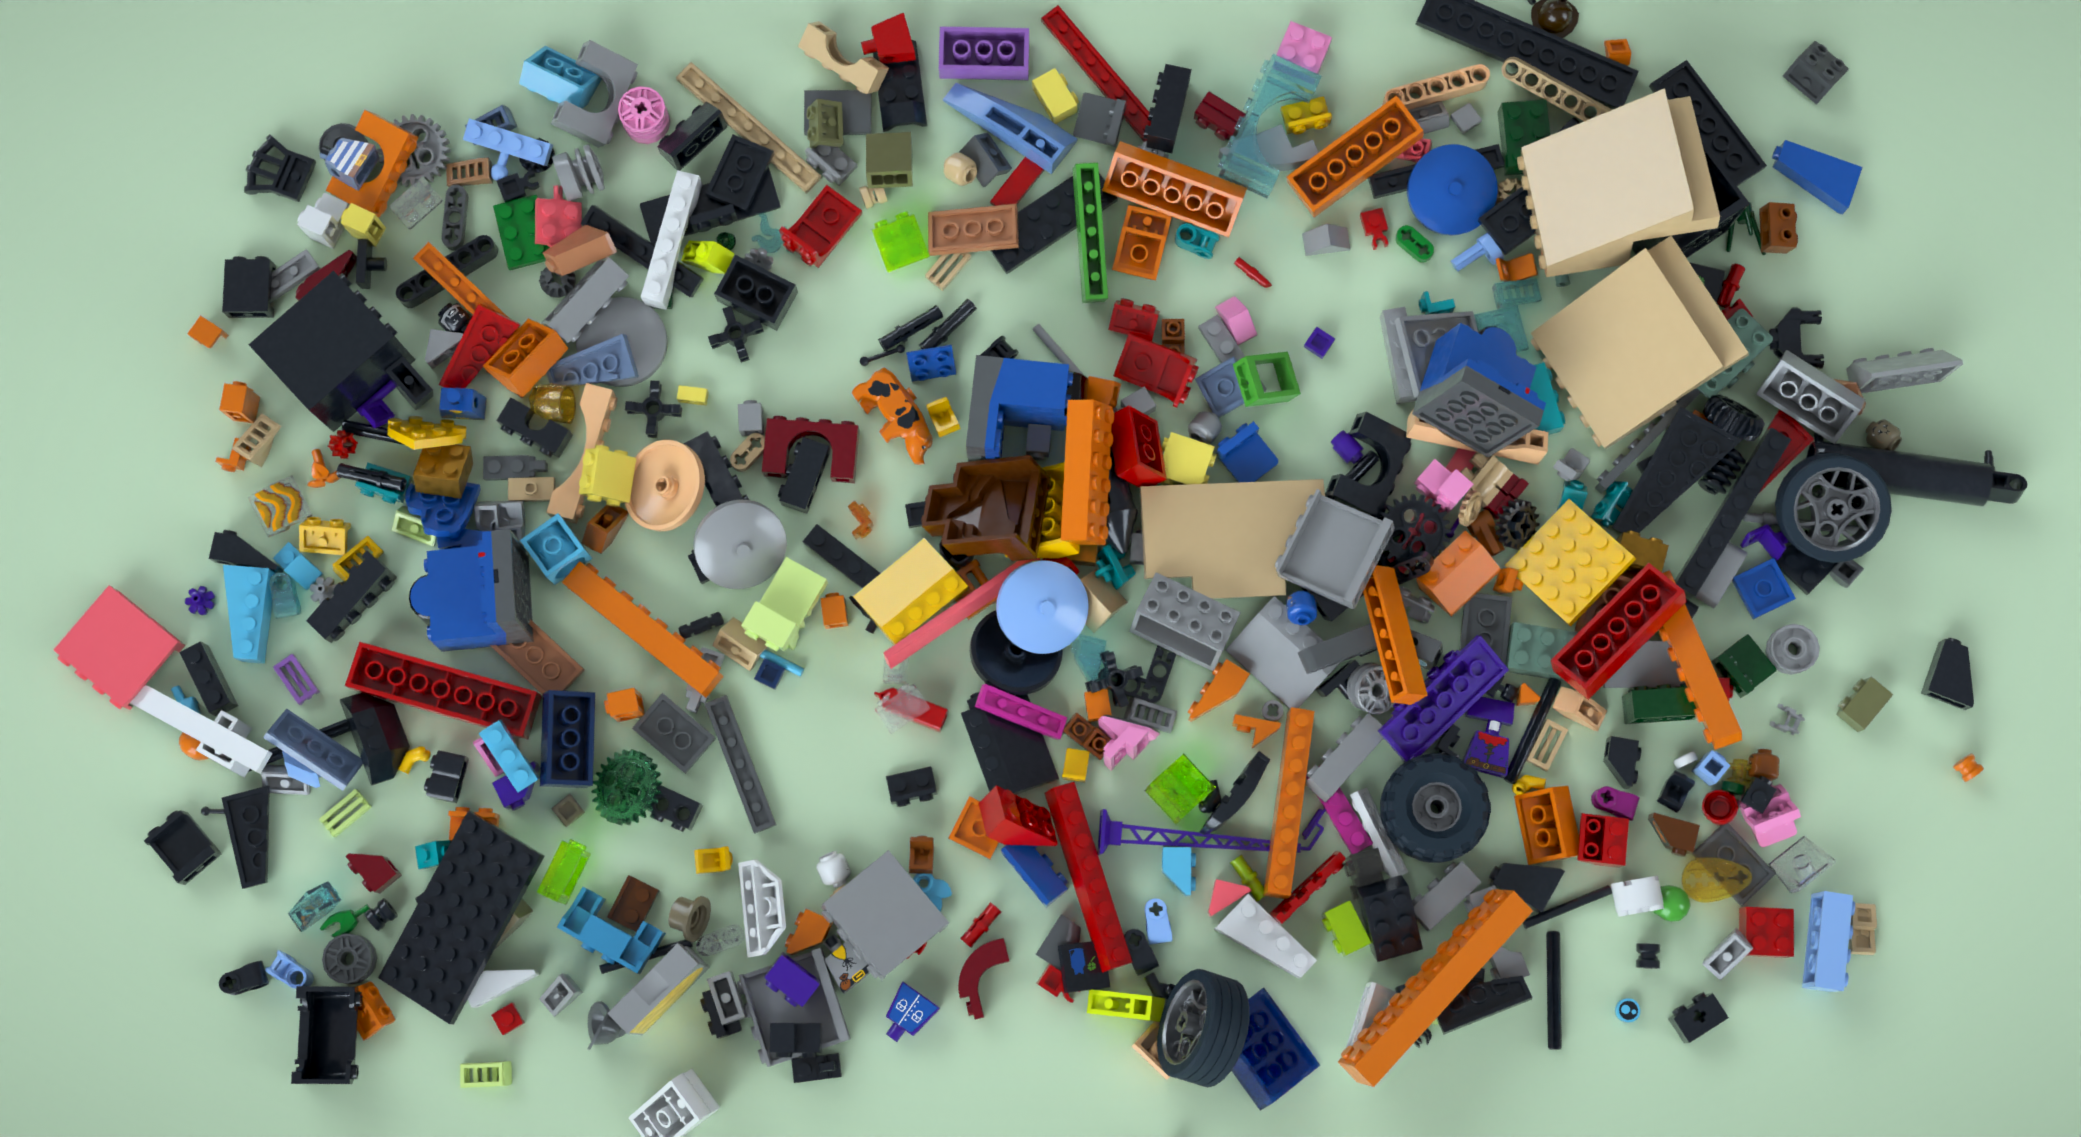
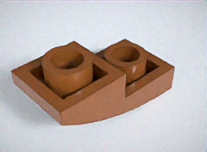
[1162,319,1185,354]
[1063,713,1111,760]

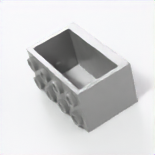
[1129,573,1241,671]

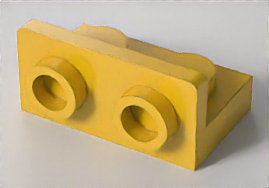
[1280,96,1332,135]
[299,517,351,555]

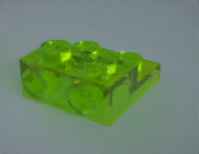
[871,211,930,272]

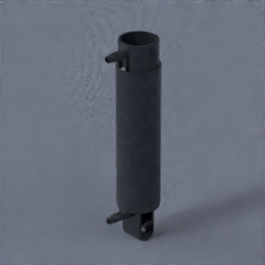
[1806,432,2027,506]

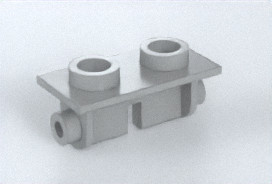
[1399,586,1435,623]

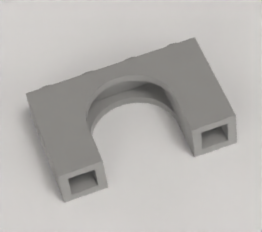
[551,40,638,148]

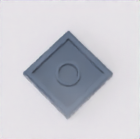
[1195,356,1249,418]

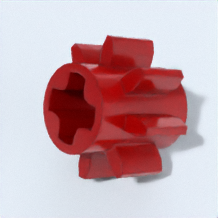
[327,430,358,459]

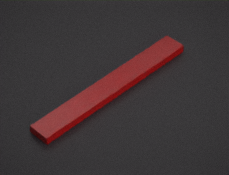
[1041,5,1151,142]

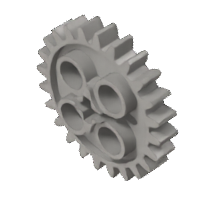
[377,114,451,188]

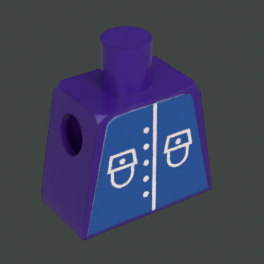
[886,982,940,1042]

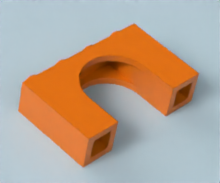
[326,110,419,217]

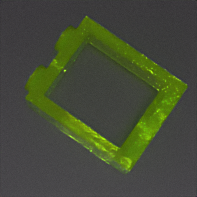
[537,839,591,905]

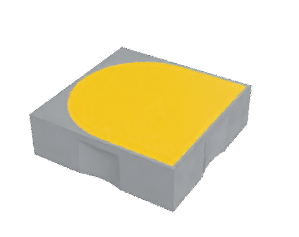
[607,943,710,1035]

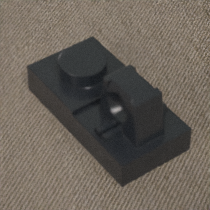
[791,1053,842,1083]

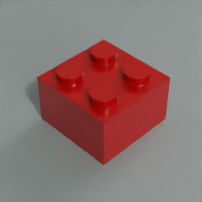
[1739,907,1794,958]

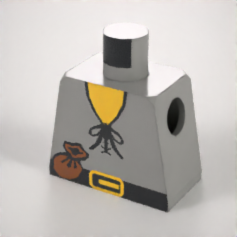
[824,934,870,994]

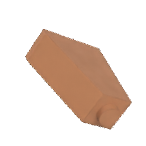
[543,225,617,276]

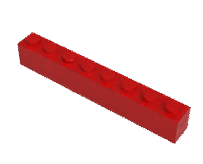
[1044,782,1132,973]

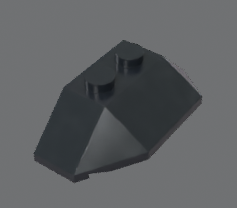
[340,693,410,786]

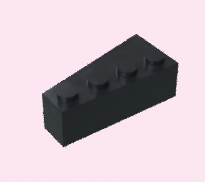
[306,550,397,643]

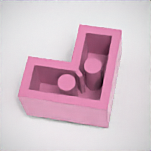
[1414,459,1474,513]

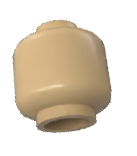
[944,153,977,186]

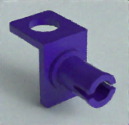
[1740,524,1789,561]

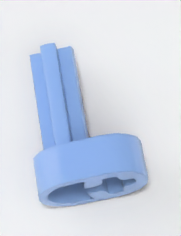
[1450,233,1504,271]

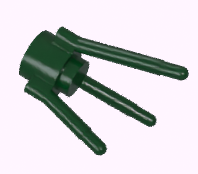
[1726,202,1766,255]

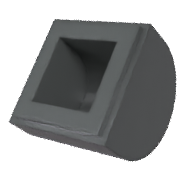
[1830,560,1864,588]

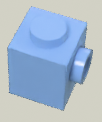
[1691,750,1731,786]

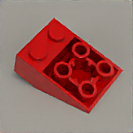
[978,785,1058,846]

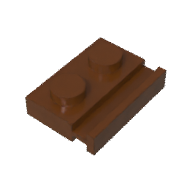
[607,875,660,932]

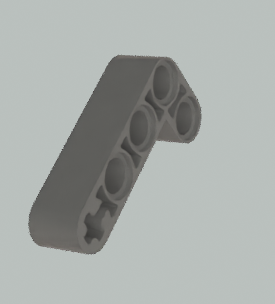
[1298,623,1378,675]

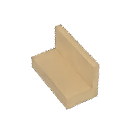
[712,617,768,671]

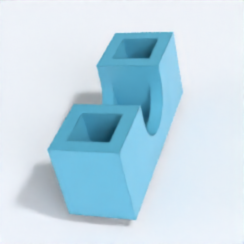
[479,719,540,792]

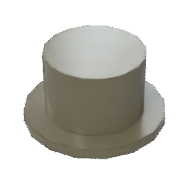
[668,896,711,943]

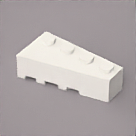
[1214,894,1317,979]

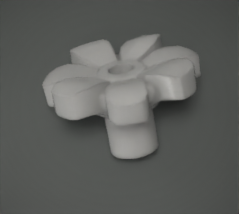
[744,248,773,270]
[310,577,336,604]

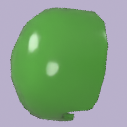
[1653,885,1691,922]

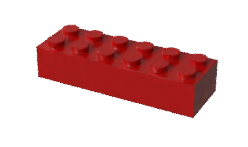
[1551,563,1686,700]

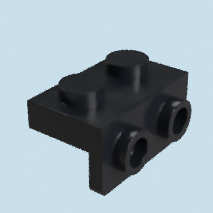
[700,990,742,1039]

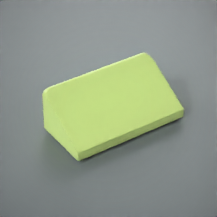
[391,506,437,547]

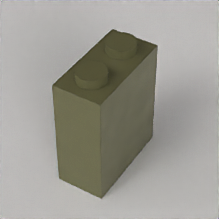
[866,132,913,188]

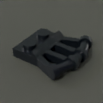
[244,134,316,202]

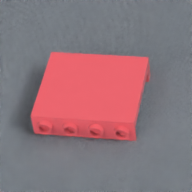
[53,585,185,710]

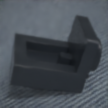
[1657,770,1695,813]
[1740,775,1777,814]

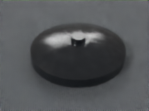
[969,610,1063,695]

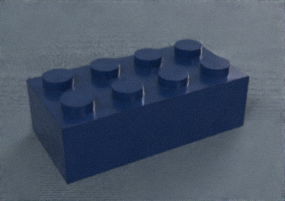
[540,690,595,788]

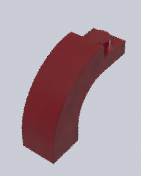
[958,938,1010,1020]

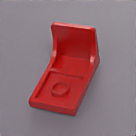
[779,185,862,268]
[1113,333,1199,408]

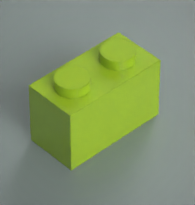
[1321,900,1371,956]

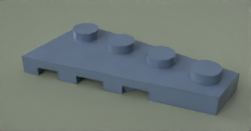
[547,334,639,389]

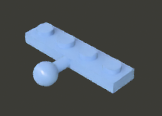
[463,118,553,181]

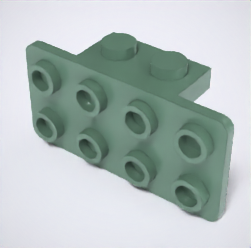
[1697,309,1773,399]

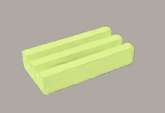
[319,789,372,838]

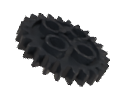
[1380,494,1451,568]

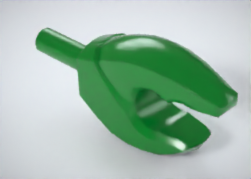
[320,904,370,938]

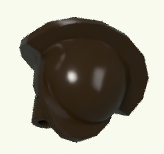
[1531,0,1579,38]

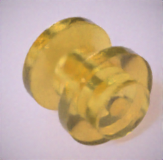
[1727,759,1752,785]

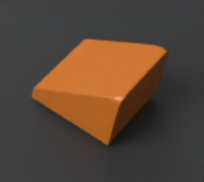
[1604,39,1631,66]

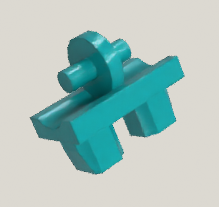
[1094,544,1136,590]

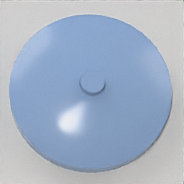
[996,560,1089,654]

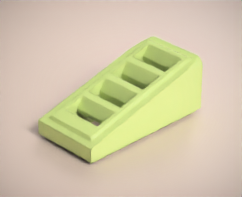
[460,1061,512,1088]

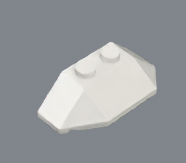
[738,860,786,957]

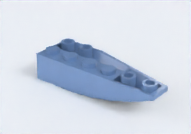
[943,83,1078,174]

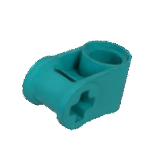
[1175,223,1220,259]

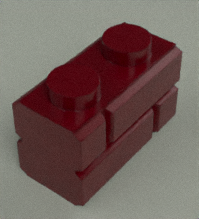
[1194,91,1247,142]

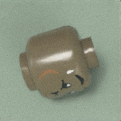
[1866,419,1902,451]

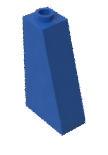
[1772,140,1862,214]

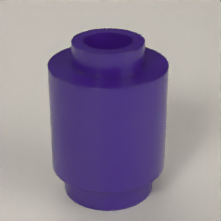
[1330,430,1364,464]

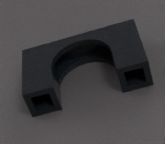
[1325,412,1411,518]

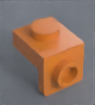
[215,438,251,472]

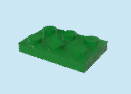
[493,194,550,271]

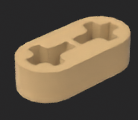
[730,433,765,472]

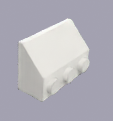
[1346,982,1396,1048]

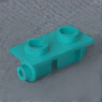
[1590,481,1633,528]

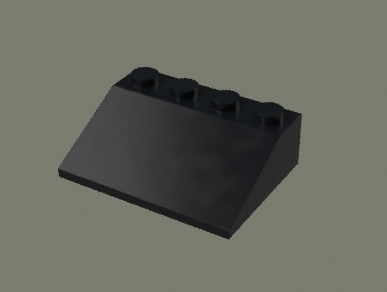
[961,694,1059,795]

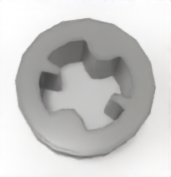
[1262,700,1283,722]

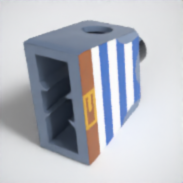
[320,138,380,191]

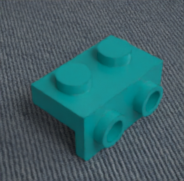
[355,462,412,504]

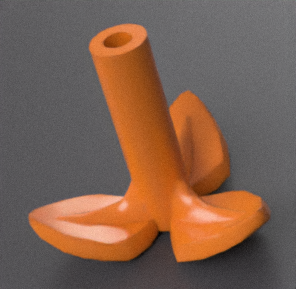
[307,449,340,488]

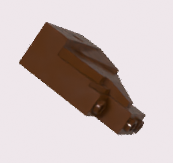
[921,455,1051,561]

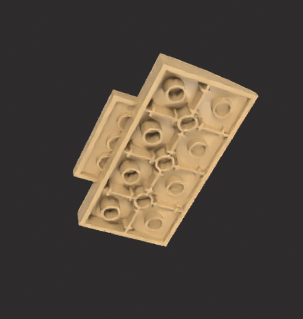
[1140,479,1325,599]

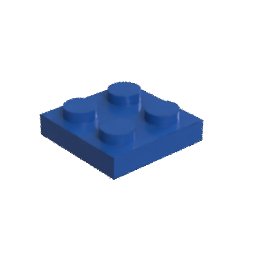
[1732,558,1796,619]

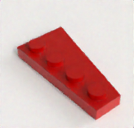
[1750,409,1814,493]
[1269,851,1346,924]

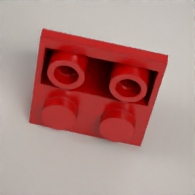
[1577,813,1629,868]

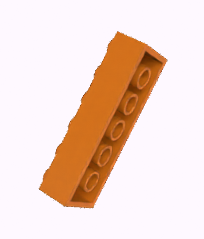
[1286,95,1424,218]
[1102,141,1247,237]
[1061,400,1114,545]

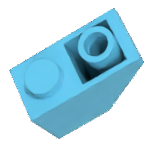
[1162,847,1196,896]

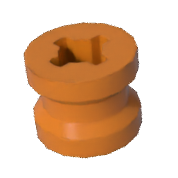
[1953,753,1984,782]

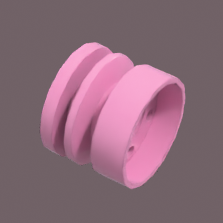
[618,86,670,144]

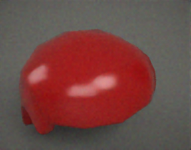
[1702,790,1738,825]

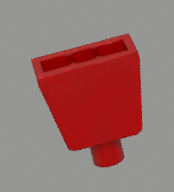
[861,13,916,63]

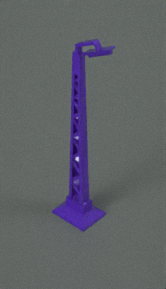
[1097,809,1326,855]

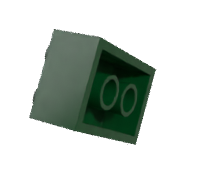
[1497,99,1551,176]
[1622,683,1696,724]

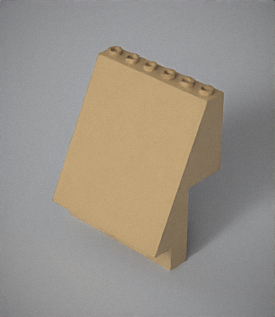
[1517,88,1720,277]
[1530,236,1749,449]

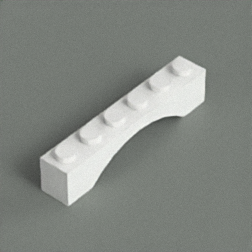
[641,170,703,310]

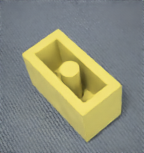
[1032,68,1079,124]
[341,203,386,247]

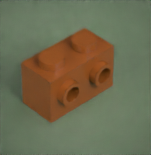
[1759,202,1798,254]

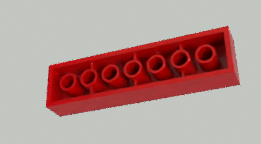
[345,642,542,740]

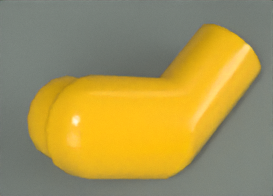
[398,746,431,774]
[1512,775,1546,795]

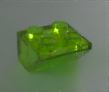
[1144,753,1216,825]

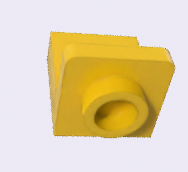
[926,397,960,438]
[694,846,733,874]

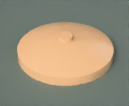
[625,440,705,532]

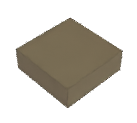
[551,794,585,827]

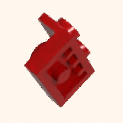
[1108,298,1160,341]

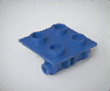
[906,345,956,382]

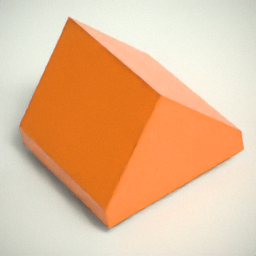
[1516,683,1541,706]

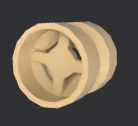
[859,186,888,209]

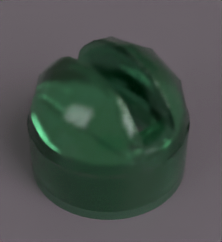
[716,232,736,250]

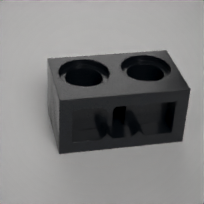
[646,784,703,832]

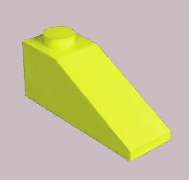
[1087,990,1165,1022]

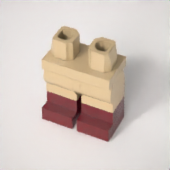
[1460,452,1529,520]

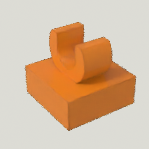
[1493,568,1524,594]

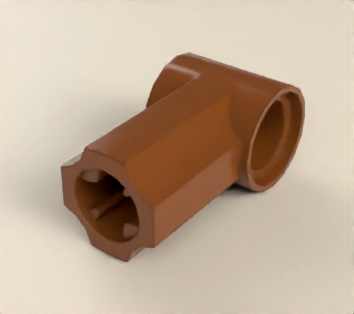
[1467,509,1505,557]

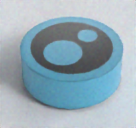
[1615,998,1640,1022]

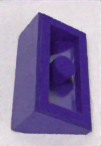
[1465,697,1515,726]

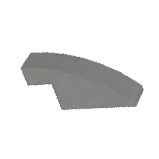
[1218,124,1319,172]

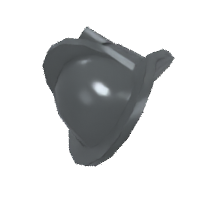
[587,1001,626,1050]

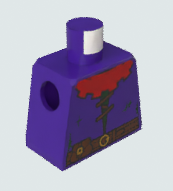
[1462,720,1509,778]

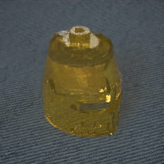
[529,383,576,424]

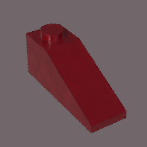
[295,250,357,301]

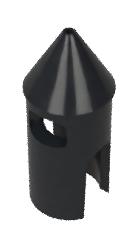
[1106,446,1138,554]

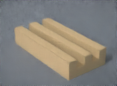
[925,252,971,291]
[1526,719,1568,772]

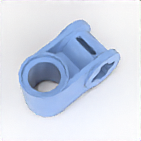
[1145,898,1172,945]
[265,950,314,989]

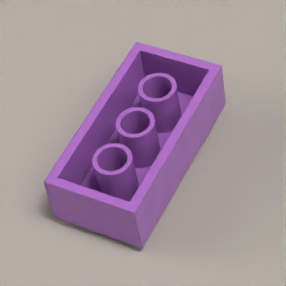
[939,27,1029,80]

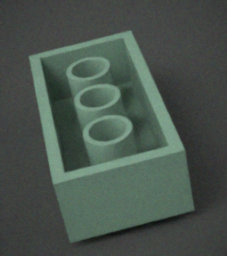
[1506,622,1578,682]

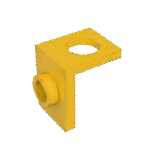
[1062,748,1090,783]

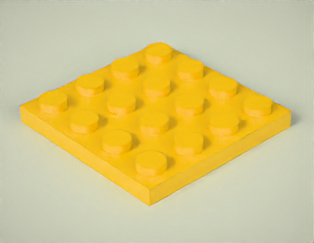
[1504,499,1636,627]

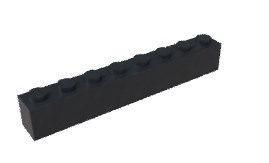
[1675,427,1792,599]

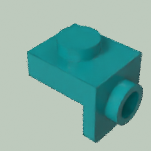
[1418,291,1455,315]
[1557,480,1588,510]
[415,840,451,869]

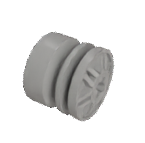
[552,144,605,202]

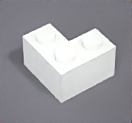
[297,192,350,249]
[196,710,252,777]

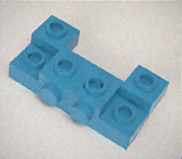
[557,887,666,974]

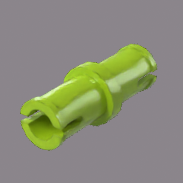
[1230,854,1265,902]

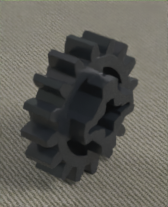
[1495,499,1540,550]

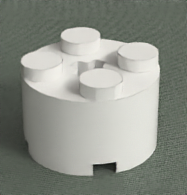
[1611,876,1664,917]

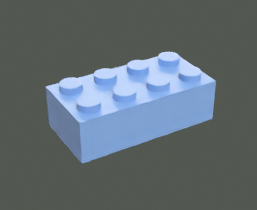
[1802,891,1855,992]

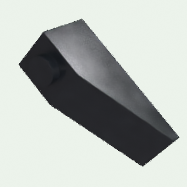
[209,530,284,574]

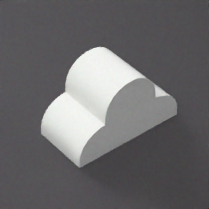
[628,1069,720,1137]

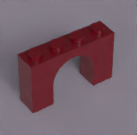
[762,416,860,484]

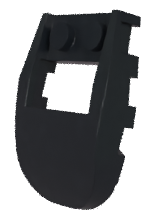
[1199,751,1270,835]

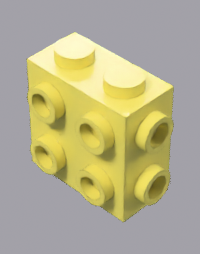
[1160,432,1217,485]
[579,445,636,507]

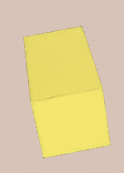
[677,385,709,406]

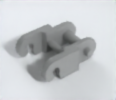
[1769,704,1805,735]

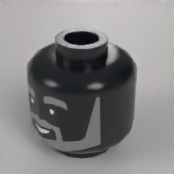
[438,303,472,334]

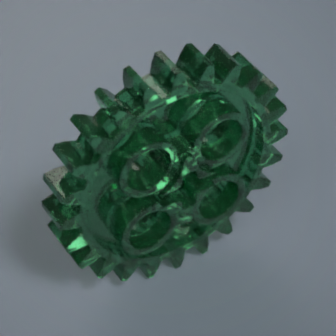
[591,749,662,826]

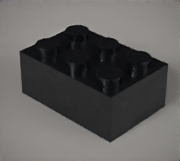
[714,255,798,331]
[1356,875,1423,962]

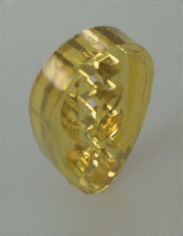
[1681,857,1752,903]

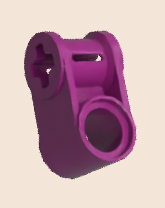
[1591,786,1640,821]

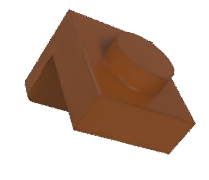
[909,835,934,874]

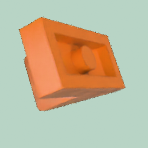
[1232,714,1281,748]

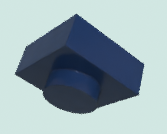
[754,658,786,690]

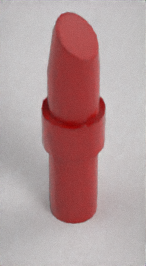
[1234,257,1272,288]

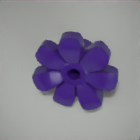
[185,586,215,616]

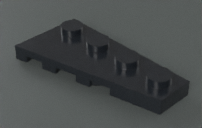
[221,786,270,889]
[1436,976,1533,1035]

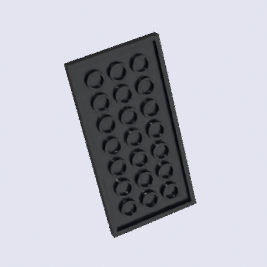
[378,811,545,1025]

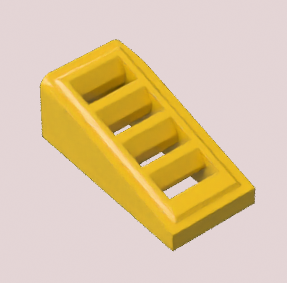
[332,536,384,581]

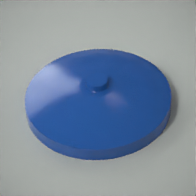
[1407,144,1498,235]

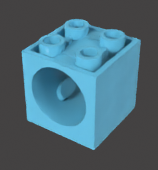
[520,513,592,585]

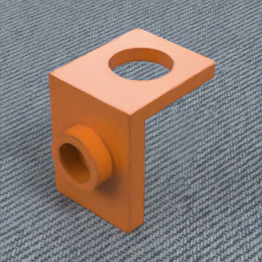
[1496,253,1538,284]

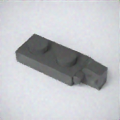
[483,455,548,481]

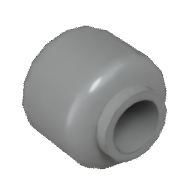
[1188,411,1222,445]

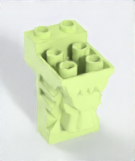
[741,557,828,652]

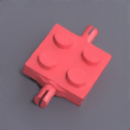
[535,185,582,247]

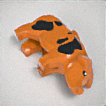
[852,368,932,465]

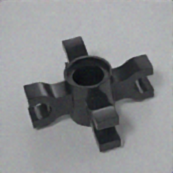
[708,306,764,363]
[625,380,683,438]
[1085,650,1143,708]

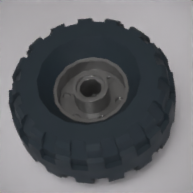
[1380,753,1491,863]

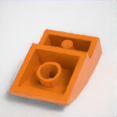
[1112,205,1172,281]

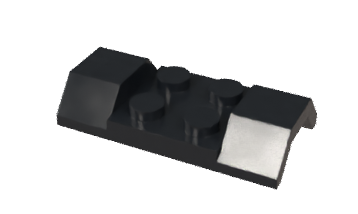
[873,40,927,132]

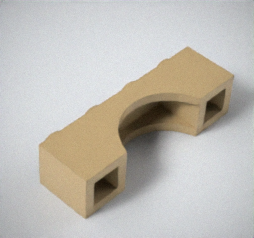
[798,21,889,94]

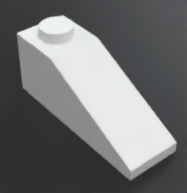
[468,969,540,1008]

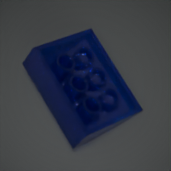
[1232,987,1320,1111]

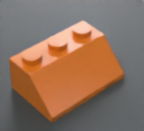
[483,318,569,397]
[1416,531,1501,617]
[1514,786,1579,865]

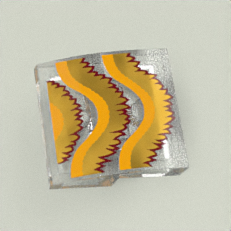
[248,475,312,538]

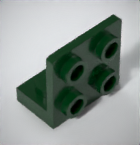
[1711,634,1777,698]

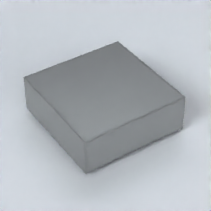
[1450,103,1482,134]

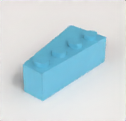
[223,565,277,664]

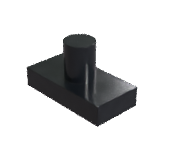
[356,239,387,289]
[1316,660,1360,700]

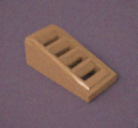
[446,157,492,187]

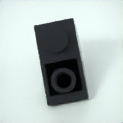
[1603,736,1641,789]

